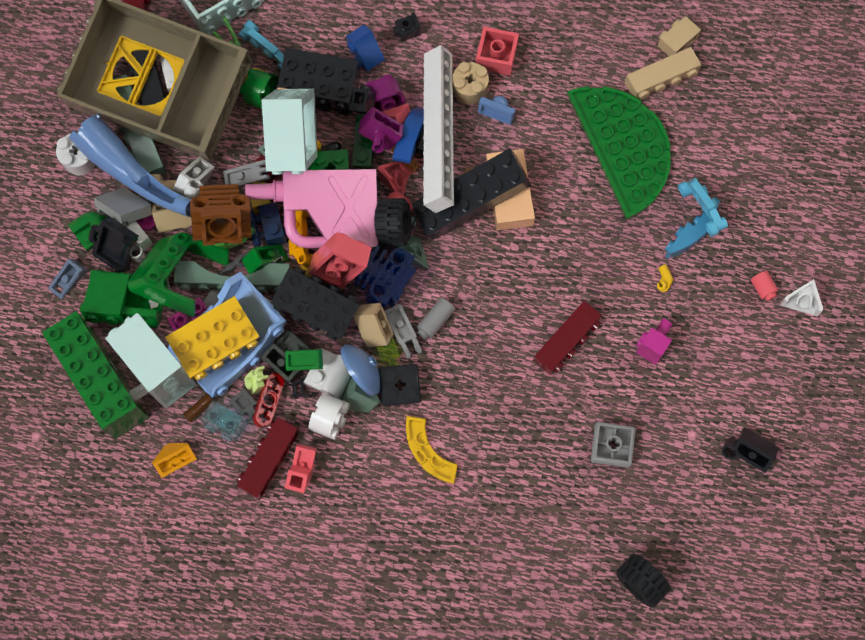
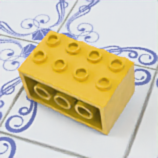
[165,296,260,381]

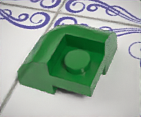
[67,210,108,252]

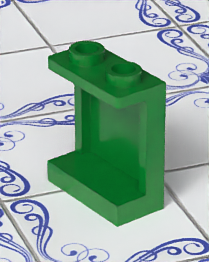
[81,272,131,325]

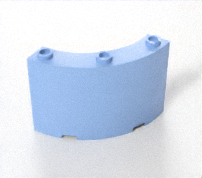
[168,272,286,399]

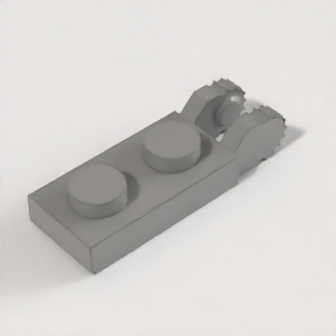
[384,303,422,359]

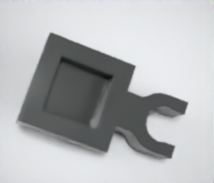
[229,389,263,424]

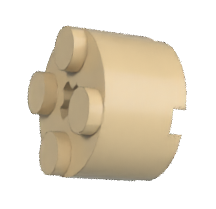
[452,62,489,105]

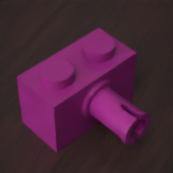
[358,107,403,153]

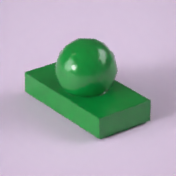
[285,349,323,371]

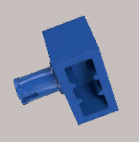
[346,25,385,71]

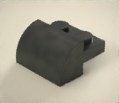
[261,329,312,383]

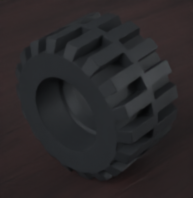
[374,198,412,247]
[616,553,671,608]

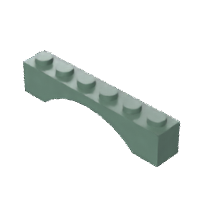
[174,261,291,293]

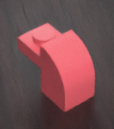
[285,444,317,493]

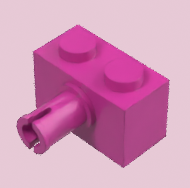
[636,319,672,365]

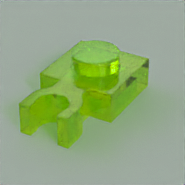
[376,338,400,366]

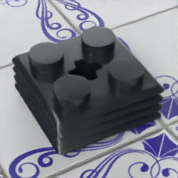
[379,364,421,406]

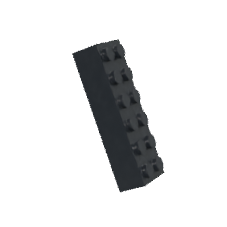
[412,148,532,240]

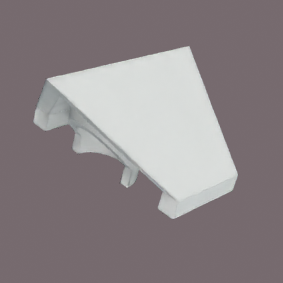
[780,279,823,316]

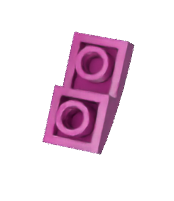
[167,297,207,331]

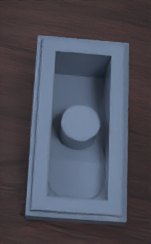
[48,258,88,300]

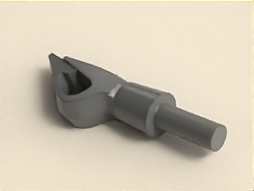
[217,251,249,275]

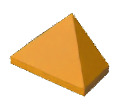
[152,443,197,478]

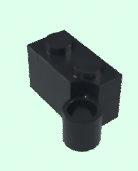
[722,427,779,473]

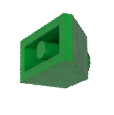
[242,244,289,274]

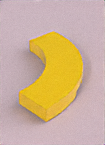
[406,416,458,484]

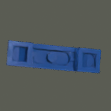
[393,107,424,164]

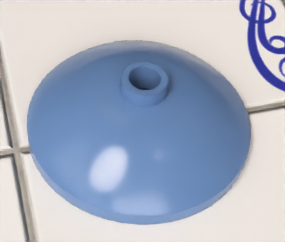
[340,344,380,396]

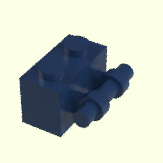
[250,202,287,247]

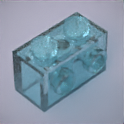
[200,400,249,443]

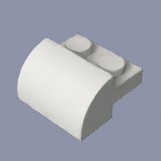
[304,348,351,399]

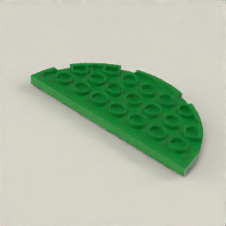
[567,86,671,220]

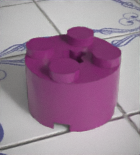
[365,74,406,112]

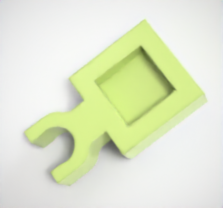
[244,366,269,395]

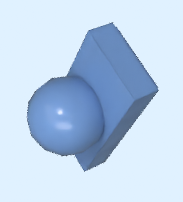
[478,96,516,125]

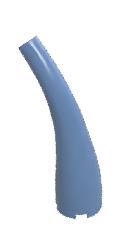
[69,114,191,217]

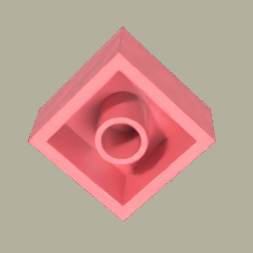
[476,27,519,76]

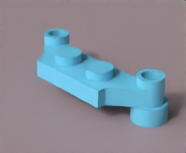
[238,20,284,69]
[677,178,728,237]

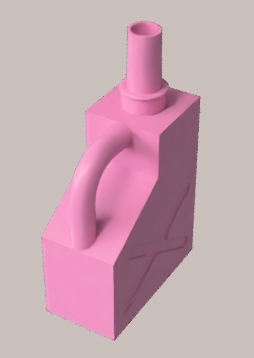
[245,169,378,248]

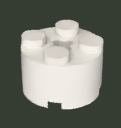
[56,134,95,175]
[309,394,350,440]

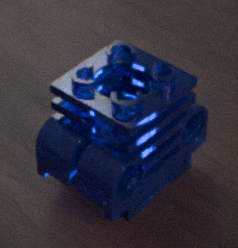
[354,245,417,309]

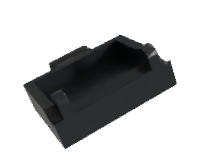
[88,217,139,273]

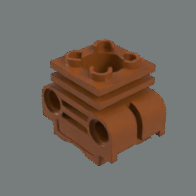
[190,184,251,245]

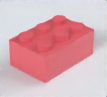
[308,232,372,289]

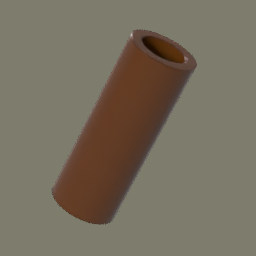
[183,393,214,423]

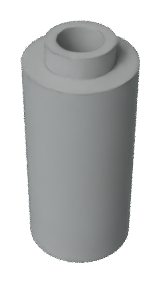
[417,298,455,340]

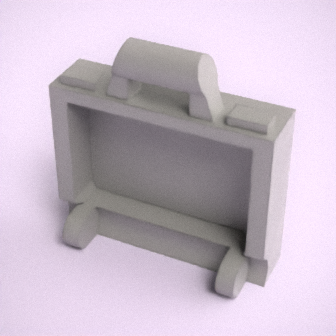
[94,187,152,226]

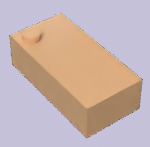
[486,149,535,230]

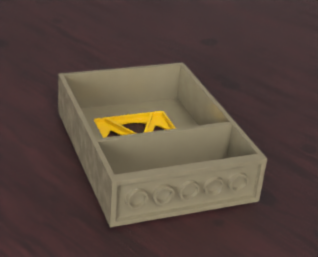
[57,0,252,162]

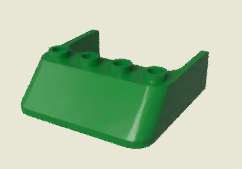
[128,232,229,317]

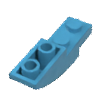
[665,197,720,259]

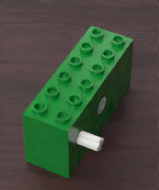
[42,311,149,439]

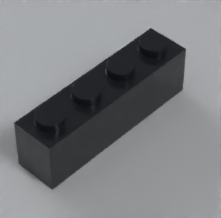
[129,50,166,106]

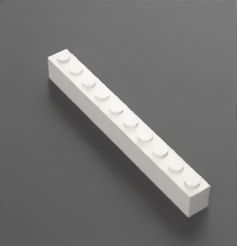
[423,45,454,213]

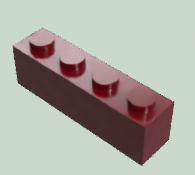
[533,301,602,376]
[237,417,300,500]

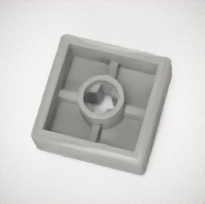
[591,422,636,468]

